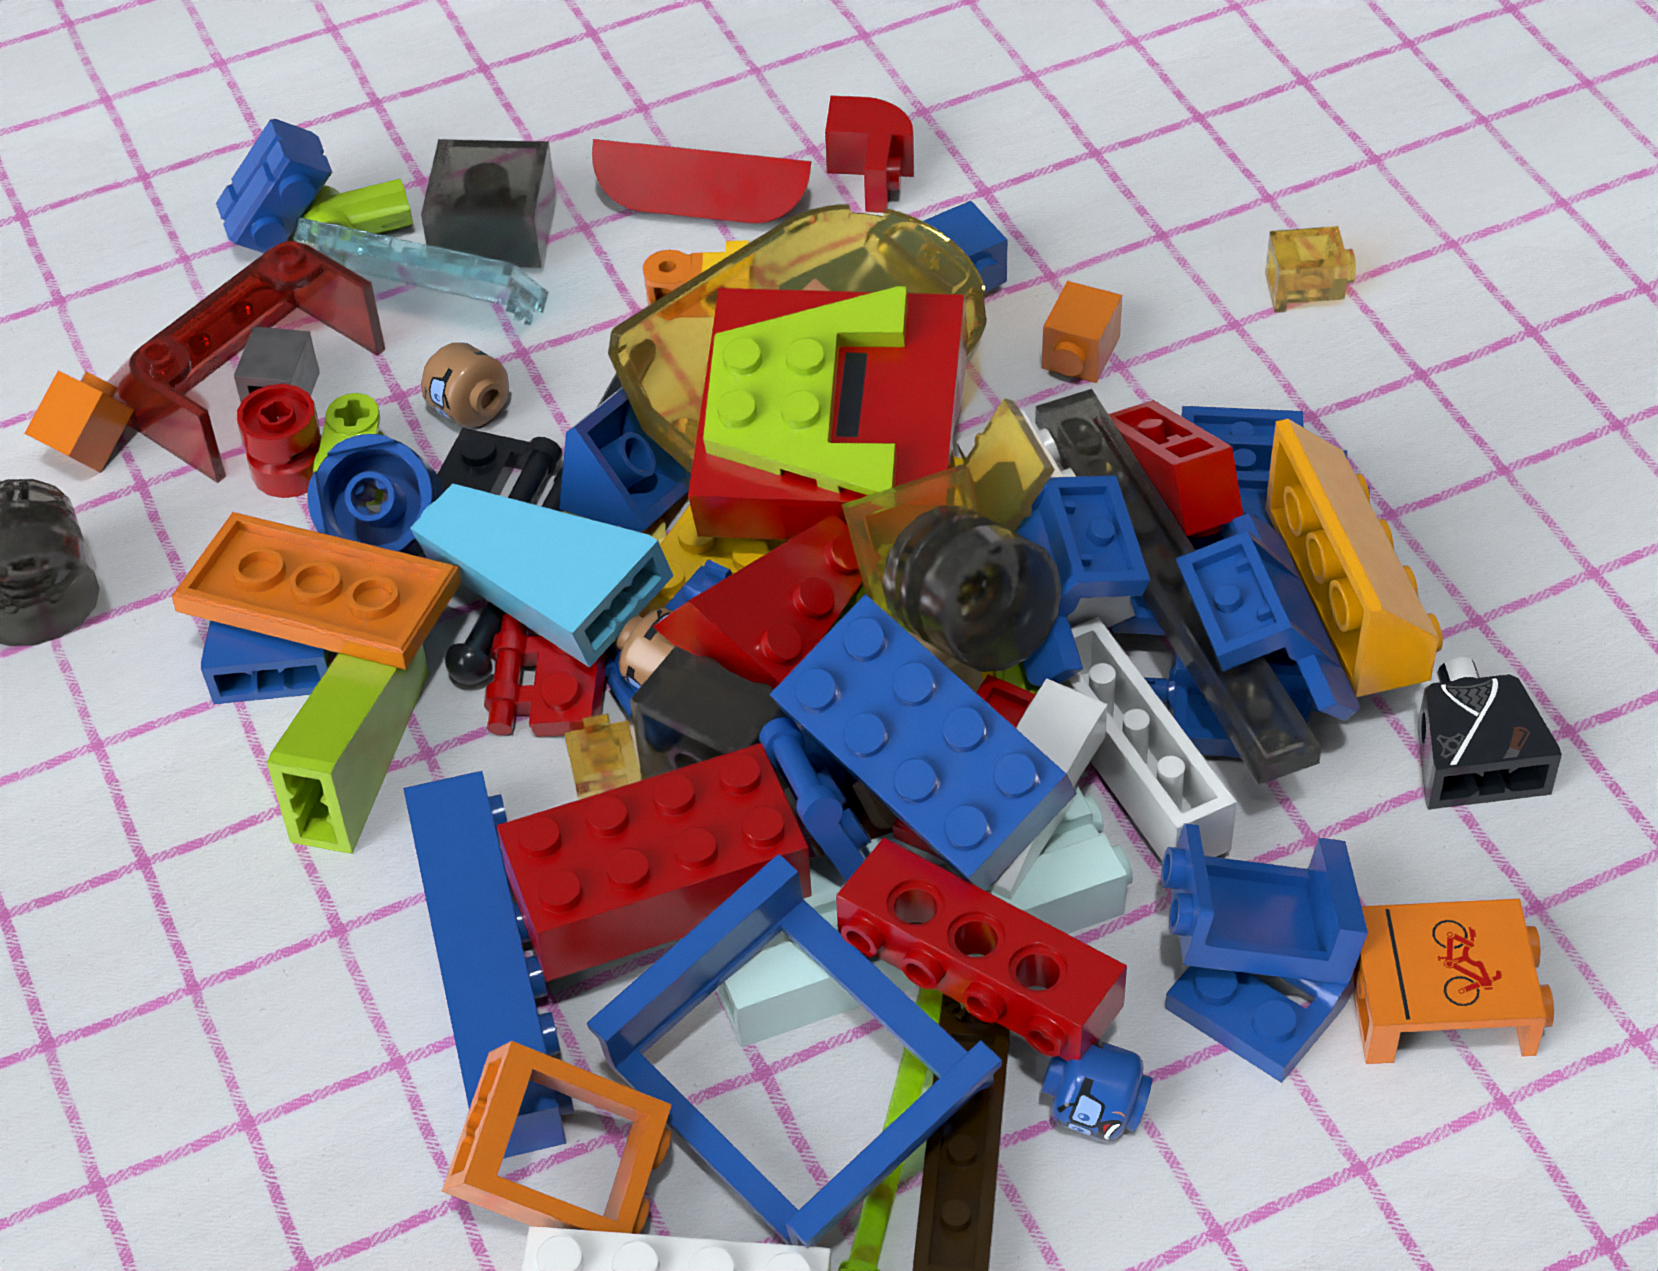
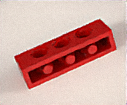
[836,837,1127,1061]

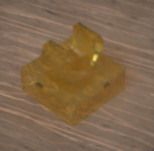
[564,713,641,799]

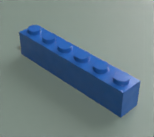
[403,771,574,1159]

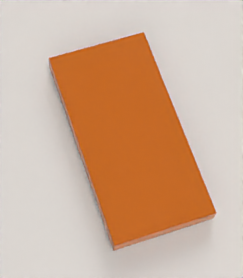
[171,512,462,670]

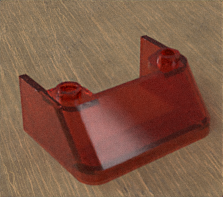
[107,241,385,483]

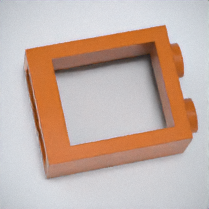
[442,1041,672,1234]

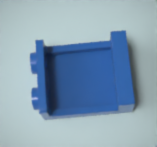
[1161,823,1368,985]

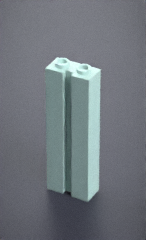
[716,784,1133,1048]

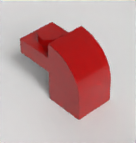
[825,95,914,213]

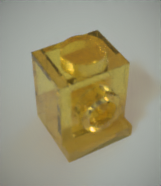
[1265,226,1356,313]

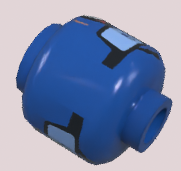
[1040,1040,1153,1141]

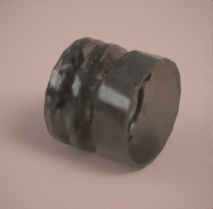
[0,479,100,646]
[882,505,1062,672]

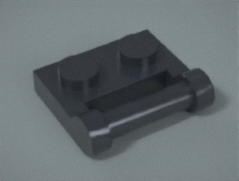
[437,428,563,504]

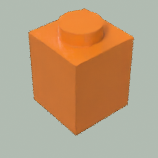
[1042,281,1123,383]
[24,370,134,473]

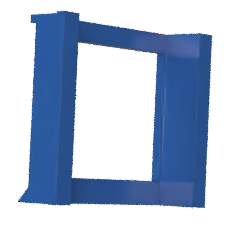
[586,854,1002,1248]

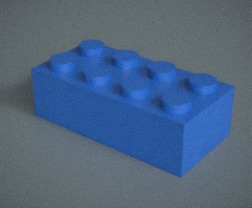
[770,594,1077,891]

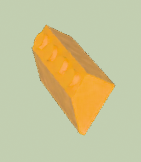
[1265,419,1443,697]

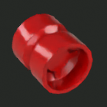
[237,384,322,498]

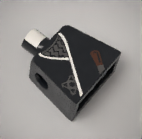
[1418,657,1562,810]

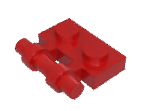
[484,614,608,737]

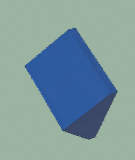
[559,381,692,533]

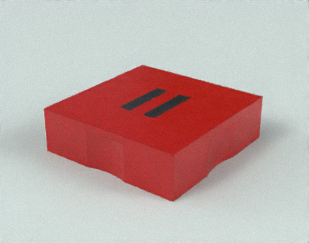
[688,288,968,546]

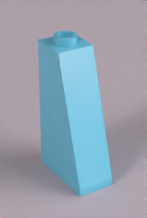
[410,483,674,668]

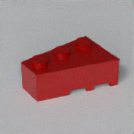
[653,513,880,713]

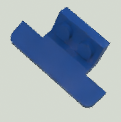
[976,463,1150,687]
[1176,513,1360,721]

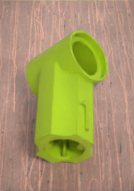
[299,178,413,260]

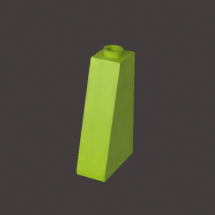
[267,644,429,854]

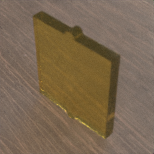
[953,398,1055,552]

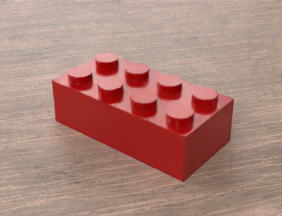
[497,743,812,982]

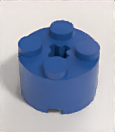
[307,434,444,556]

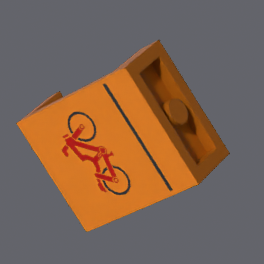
[1351,898,1554,1064]

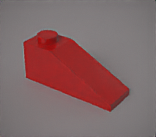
[1098,400,1243,537]

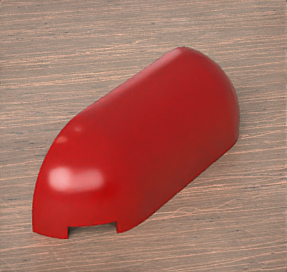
[592,139,812,223]

